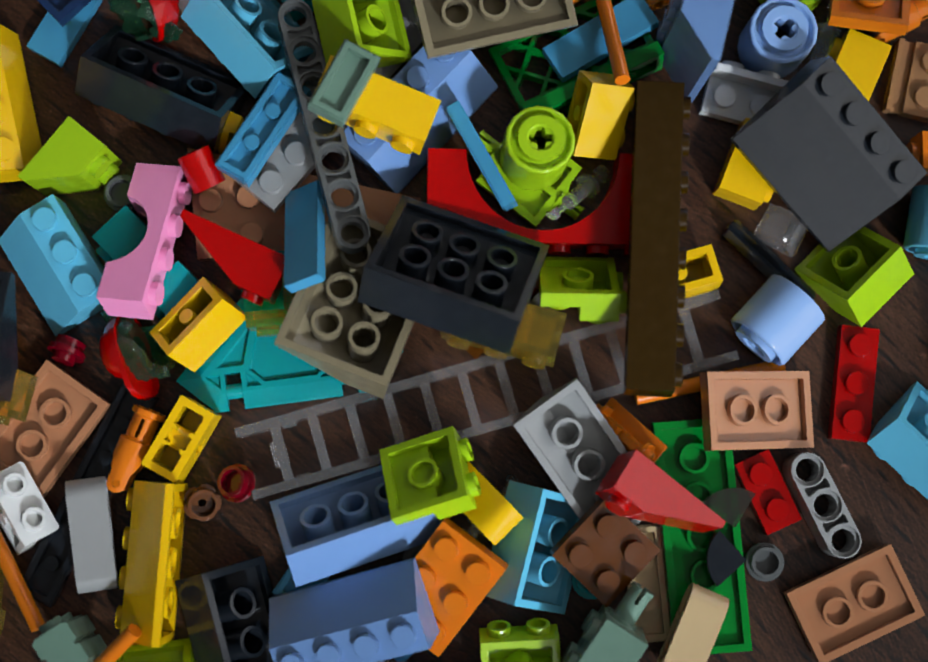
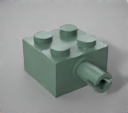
[560,581,654,662]

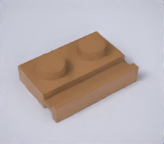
[882,38,928,123]

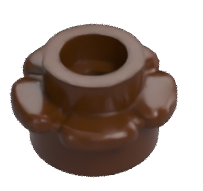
[183,483,222,522]

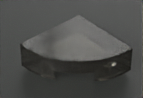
[702,488,755,527]

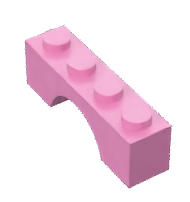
[96,163,192,320]

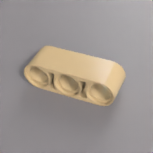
[656,582,730,662]

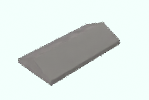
[512,378,642,525]

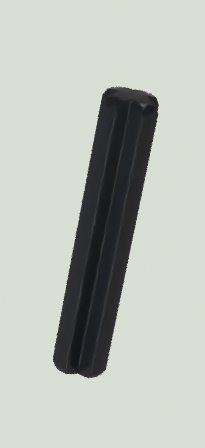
[722,220,816,300]

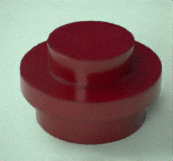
[47,334,86,367]
[217,464,256,503]

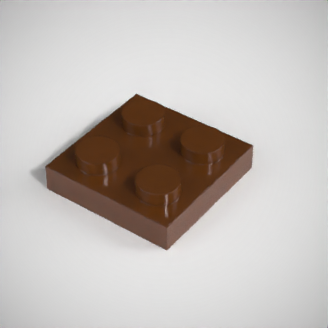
[549,498,661,607]

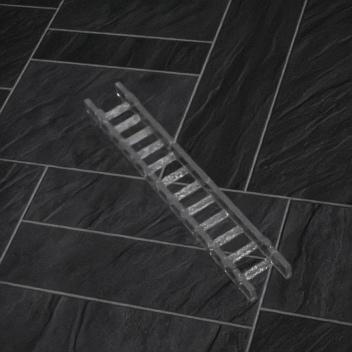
[234,289,739,500]

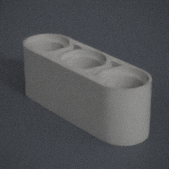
[782,452,862,559]
[65,476,119,594]

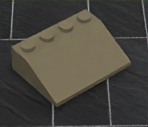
[410,0,578,59]
[274,218,414,399]

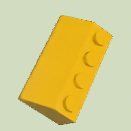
[0,24,42,183]
[115,480,188,648]

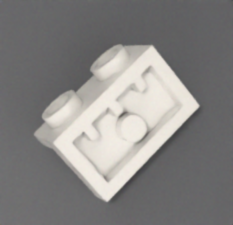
[699,60,789,125]
[0,462,59,555]

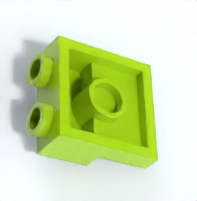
[538,257,627,324]
[379,426,481,526]
[479,618,560,662]

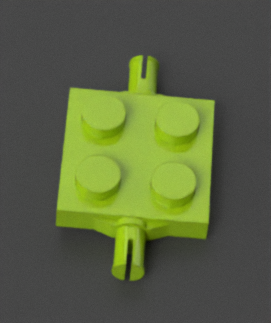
[476,130,585,229]

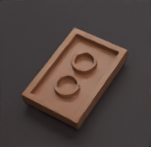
[0,359,111,498]
[700,371,814,451]
[783,543,926,662]

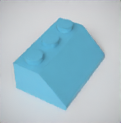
[180,0,314,99]
[0,194,105,337]
[866,381,928,500]
[486,480,579,615]

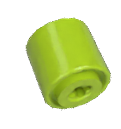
[499,106,575,191]

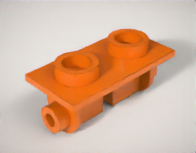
[596,397,668,463]

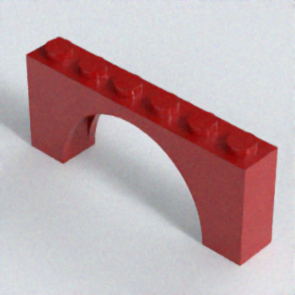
[426,148,632,257]

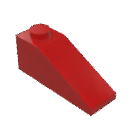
[180,209,284,306]
[595,449,726,533]

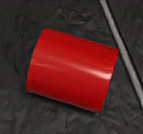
[177,145,225,194]

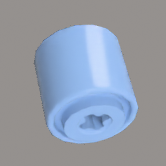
[737,0,818,78]
[731,274,825,366]

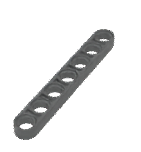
[278,0,371,254]

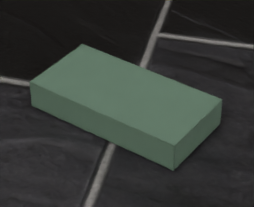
[307,39,381,128]

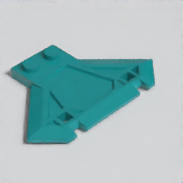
[176,250,403,413]

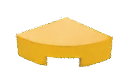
[218,111,244,154]

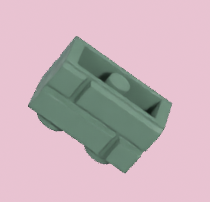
[32,611,107,662]

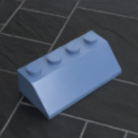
[654,0,734,102]
[344,46,498,194]
[269,465,442,587]
[269,558,440,662]

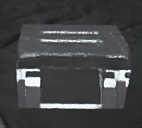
[754,203,808,257]

